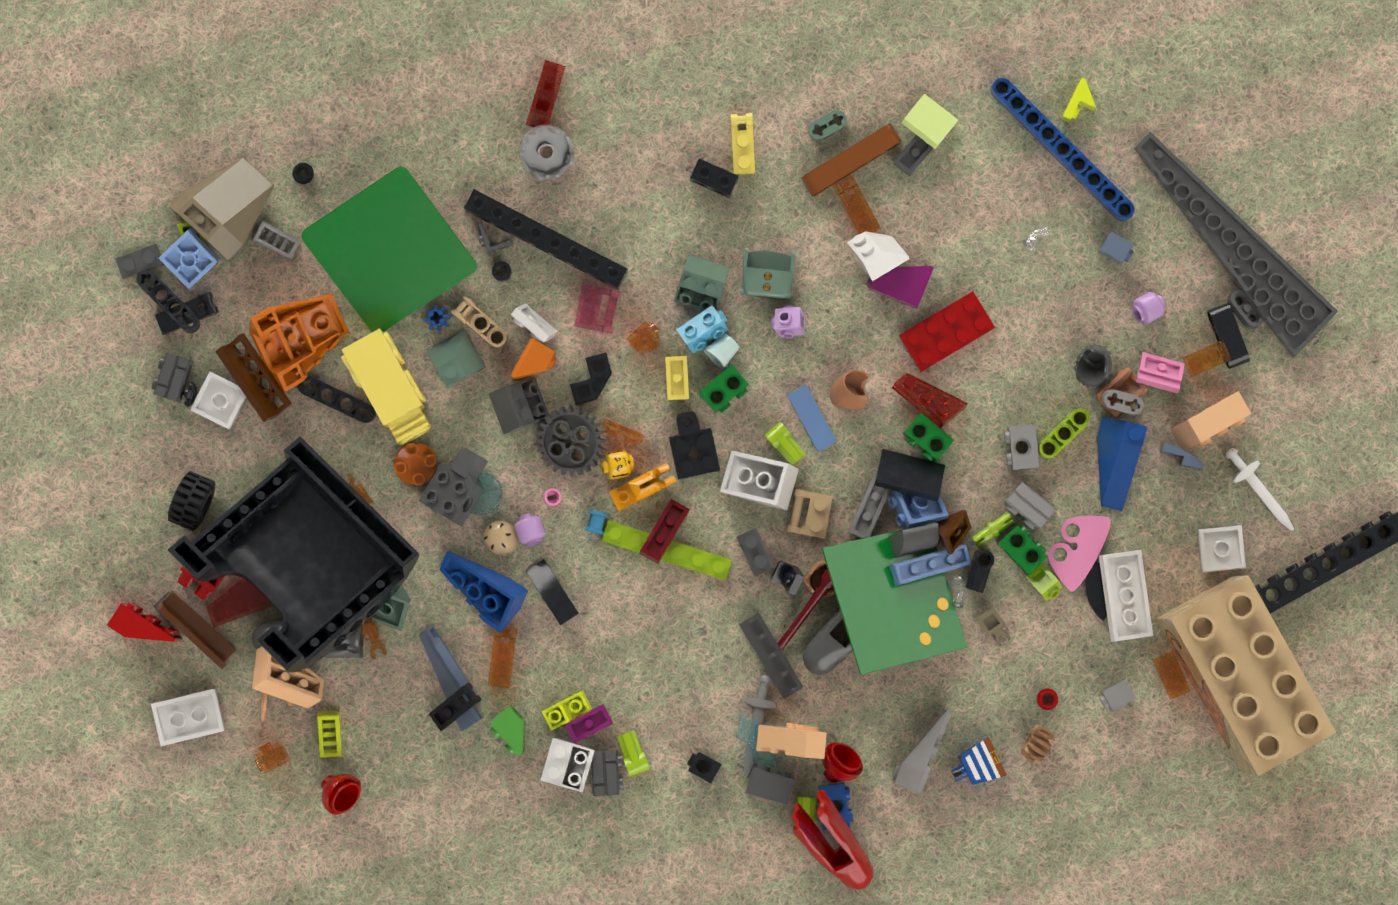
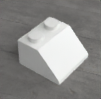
[847,231,910,281]

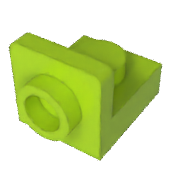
[1026,563,1062,601]

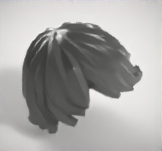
[1073,344,1112,388]

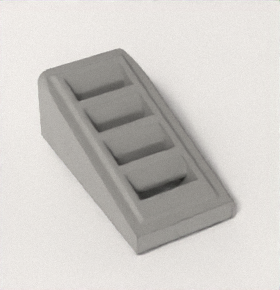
[251,221,301,260]

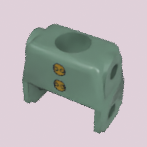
[741,247,796,300]

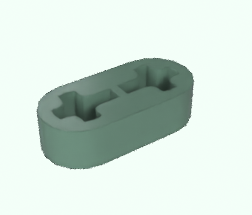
[808,110,847,141]

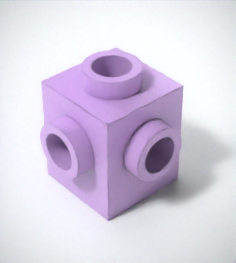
[771,305,805,338]

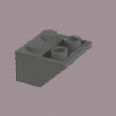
[489,378,549,434]

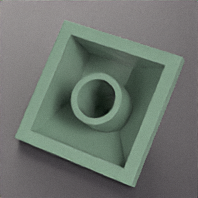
[427,330,486,389]
[369,585,411,631]

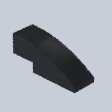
[526,559,579,625]

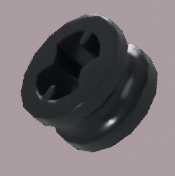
[492,261,512,282]

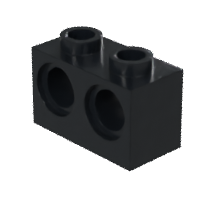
[690,159,738,199]

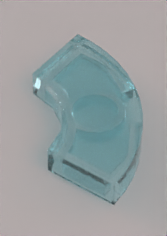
[736,716,776,767]

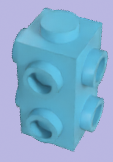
[676,305,729,353]

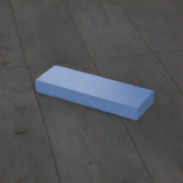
[787,385,837,452]

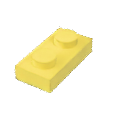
[665,356,689,401]

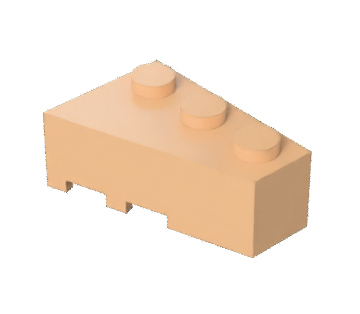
[1170,391,1251,450]
[252,646,324,709]
[756,723,827,759]

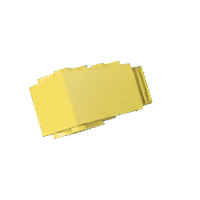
[341,328,432,445]

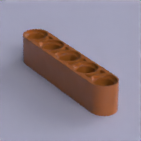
[801,123,902,197]

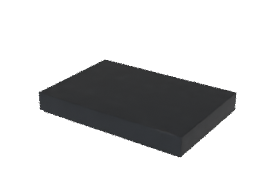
[874,449,945,502]

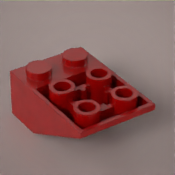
[107,602,182,642]

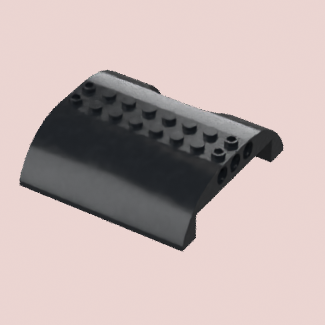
[168,436,419,672]

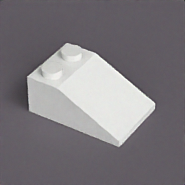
[720,451,799,511]

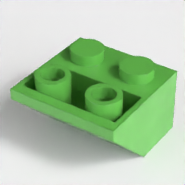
[489,705,526,756]

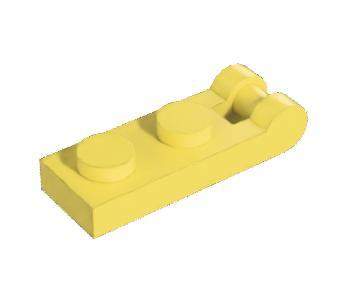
[731,113,755,175]

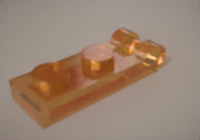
[833,176,881,234]
[488,627,518,689]

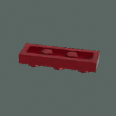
[639,499,690,564]

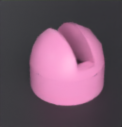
[543,488,561,506]

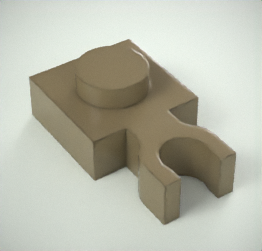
[975,606,1011,647]

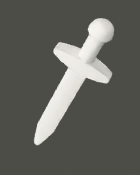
[1226,448,1294,531]

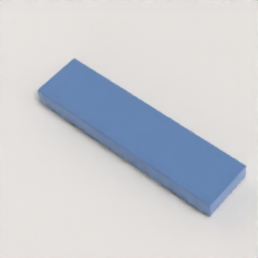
[890,544,971,586]

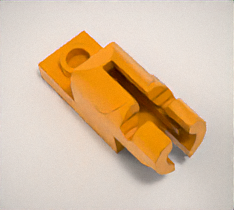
[609,463,677,512]

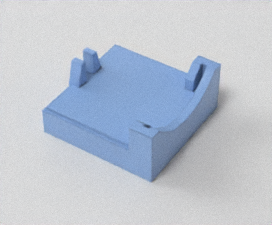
[159,227,220,289]

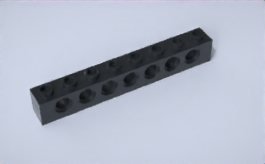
[464,189,628,290]
[1255,511,1398,614]

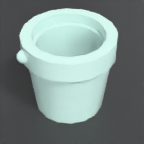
[704,333,739,369]

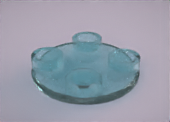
[471,473,503,516]

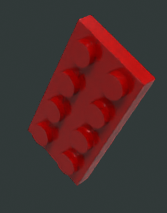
[899,291,995,372]

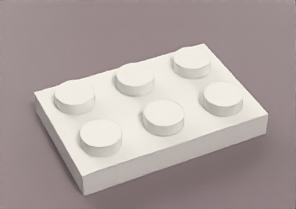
[151,688,226,746]

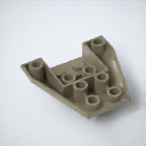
[168,158,274,262]

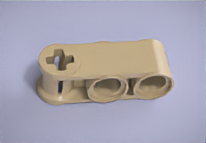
[451,295,508,349]

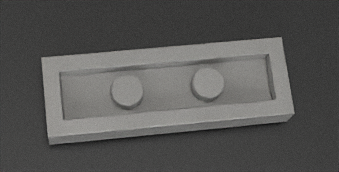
[848,472,890,539]

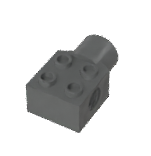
[419,446,488,526]

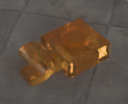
[362,618,387,659]

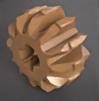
[1021,725,1054,764]

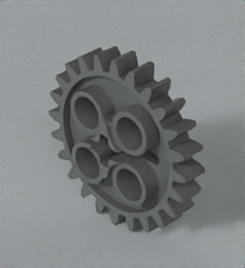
[536,405,606,477]

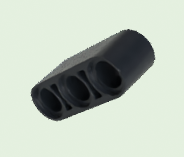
[1207,303,1250,369]

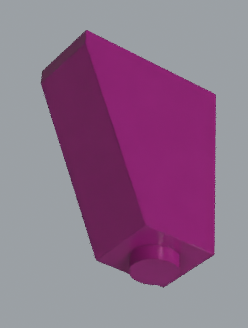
[867,266,934,309]

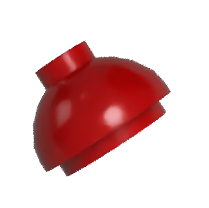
[822,742,863,783]
[321,774,361,815]

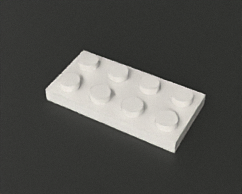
[1099,550,1153,642]

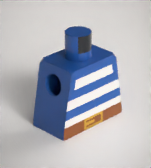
[951,737,1007,785]

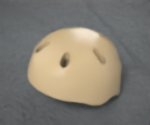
[483,521,519,555]

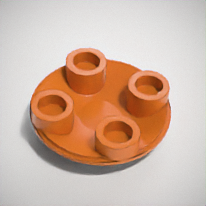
[394,442,437,486]

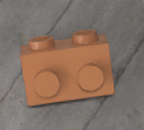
[1096,367,1148,419]

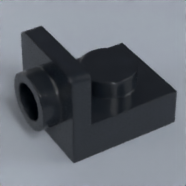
[771,561,804,595]

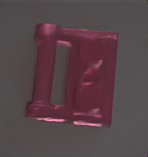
[574,284,621,334]

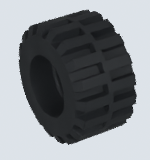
[168,471,215,531]

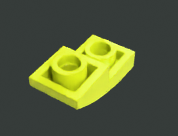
[541,690,593,731]

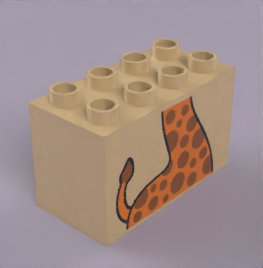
[1155,575,1336,776]

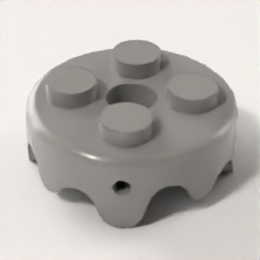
[519,124,574,181]

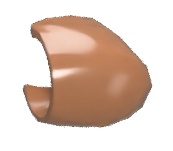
[830,370,871,410]

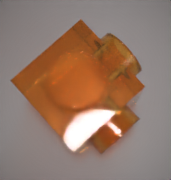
[626,321,660,356]
[255,741,291,774]

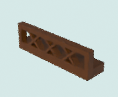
[215,333,292,422]
[157,590,236,669]

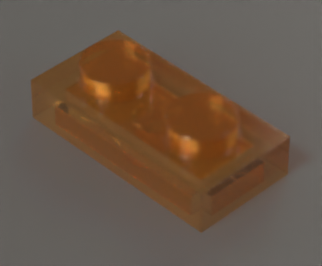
[1183,340,1231,377]
[601,418,645,446]
[1152,651,1191,700]

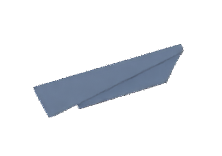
[419,625,482,731]

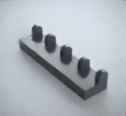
[739,613,803,699]

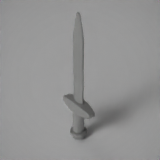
[744,675,777,777]

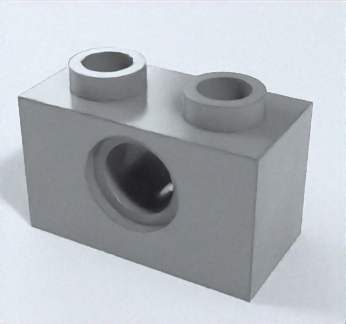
[1004,424,1039,471]

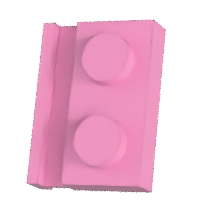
[1136,352,1185,394]

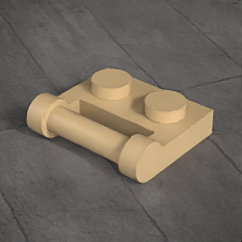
[786,489,833,539]

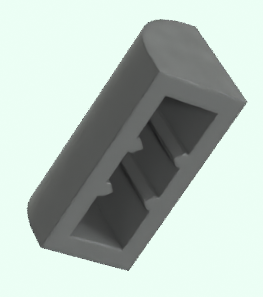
[889,523,939,557]

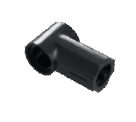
[965,549,994,593]

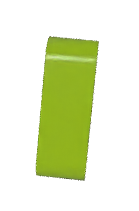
[1038,408,1090,459]

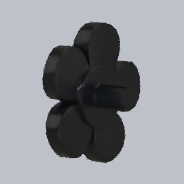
[182,382,197,407]

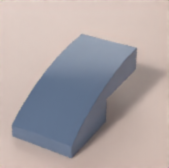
[1160,443,1204,470]

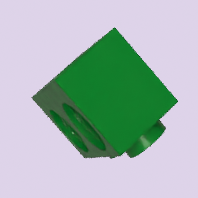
[699,365,749,413]
[903,413,954,461]
[997,525,1047,575]

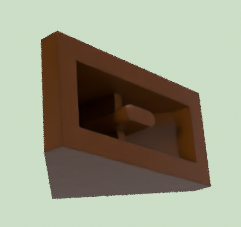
[934,510,972,554]

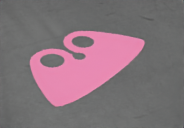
[1048,516,1111,591]

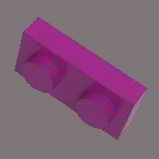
[565,704,613,744]

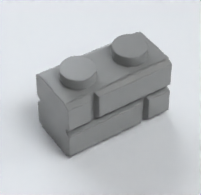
[1004,482,1056,530]

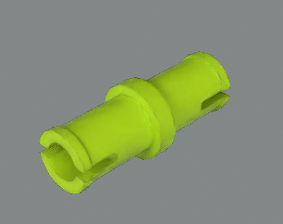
[972,511,1015,548]

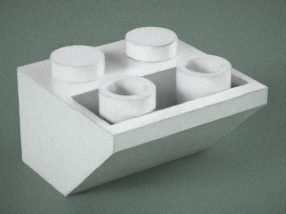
[541,738,595,793]

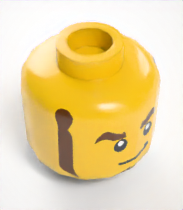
[601,450,634,479]

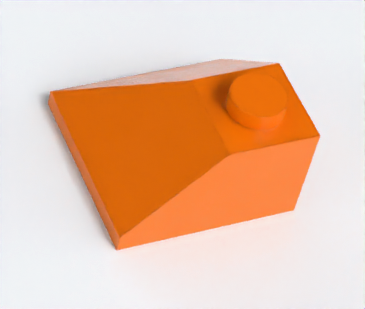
[510,338,558,381]

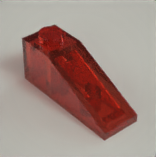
[526,60,566,127]

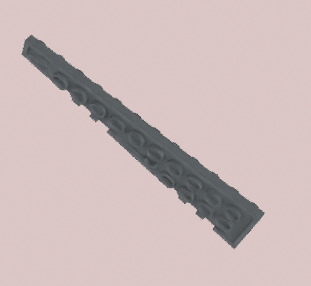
[1134,132,1338,358]

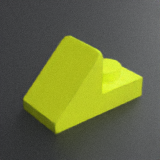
[1061,78,1096,123]

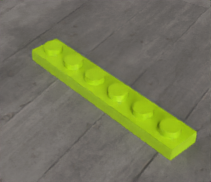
[602,520,732,581]

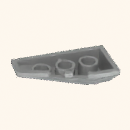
[891,710,951,794]

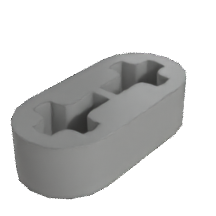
[1102,389,1144,415]

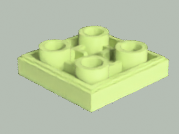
[901,94,958,149]

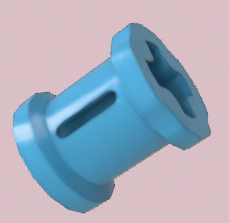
[584,510,608,535]

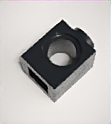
[687,751,722,784]

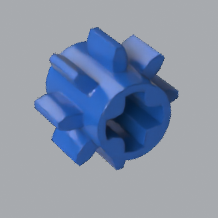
[424,305,451,332]

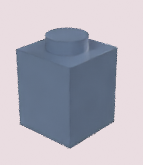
[1098,231,1134,265]

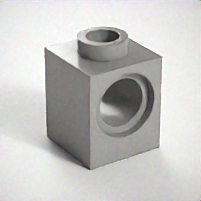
[1099,679,1136,711]

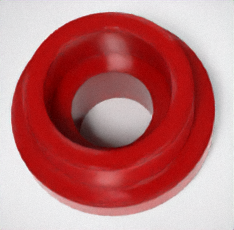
[1036,688,1058,710]

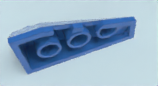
[1097,417,1147,512]
[440,551,528,633]

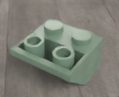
[674,254,730,311]

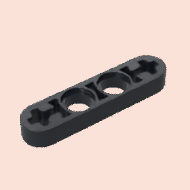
[137,270,200,334]
[297,376,376,423]

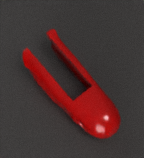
[792,790,874,890]

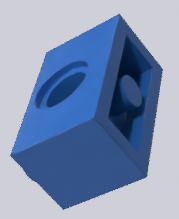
[818,782,853,830]

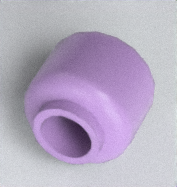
[1131,292,1165,324]
[514,513,546,547]

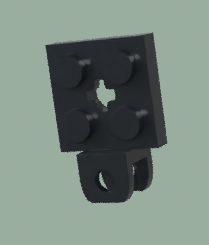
[669,411,720,480]

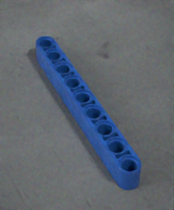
[991,77,1135,221]

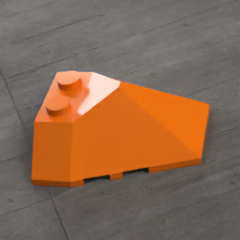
[249,294,349,392]

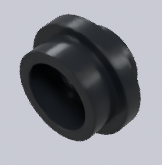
[292,163,314,184]

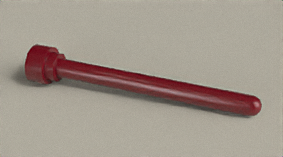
[777,569,833,651]

